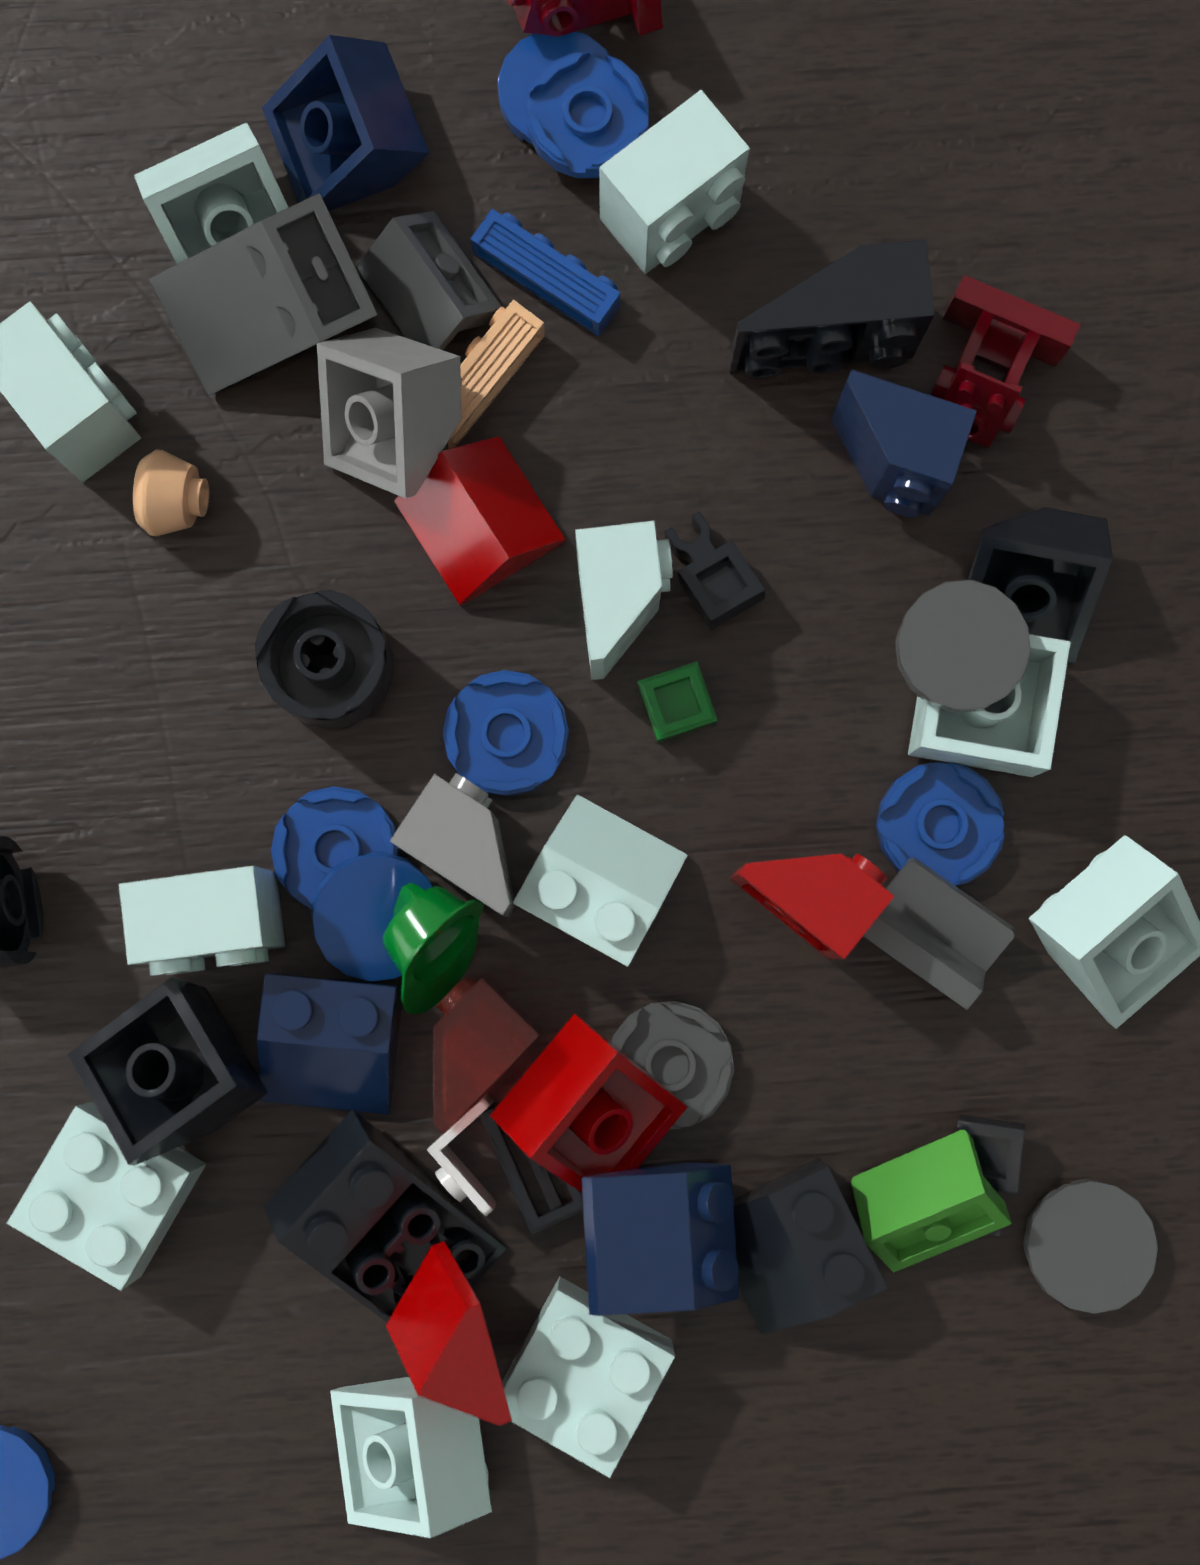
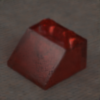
[433,977,544,1134]

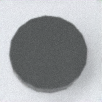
[895,580,1031,713]
[611,1000,734,1130]
[1023,1178,1158,1314]

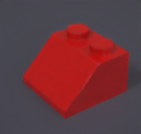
[729,853,895,959]
[490,1013,688,1194]

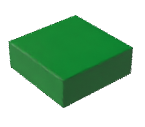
[637,661,718,743]

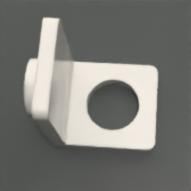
[427,1094,497,1216]

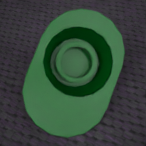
[382,883,484,1015]

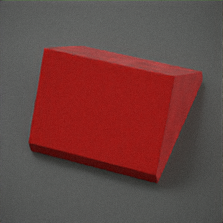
[394,436,565,607]
[385,1241,512,1426]

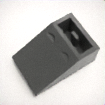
[149,193,378,396]

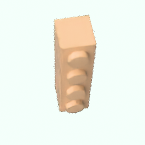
[444,299,545,450]

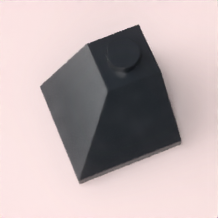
[968,507,1113,664]

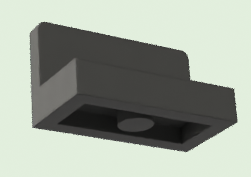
[358,211,502,350]
[863,857,1015,1010]

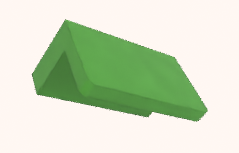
[851,1130,1012,1272]

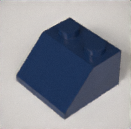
[262,35,429,211]
[831,369,977,518]
[257,973,402,1115]
[582,1161,739,1316]

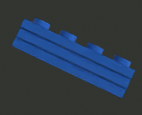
[470,208,621,337]

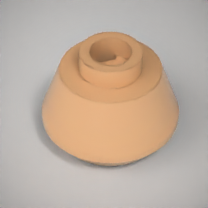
[133,450,209,536]

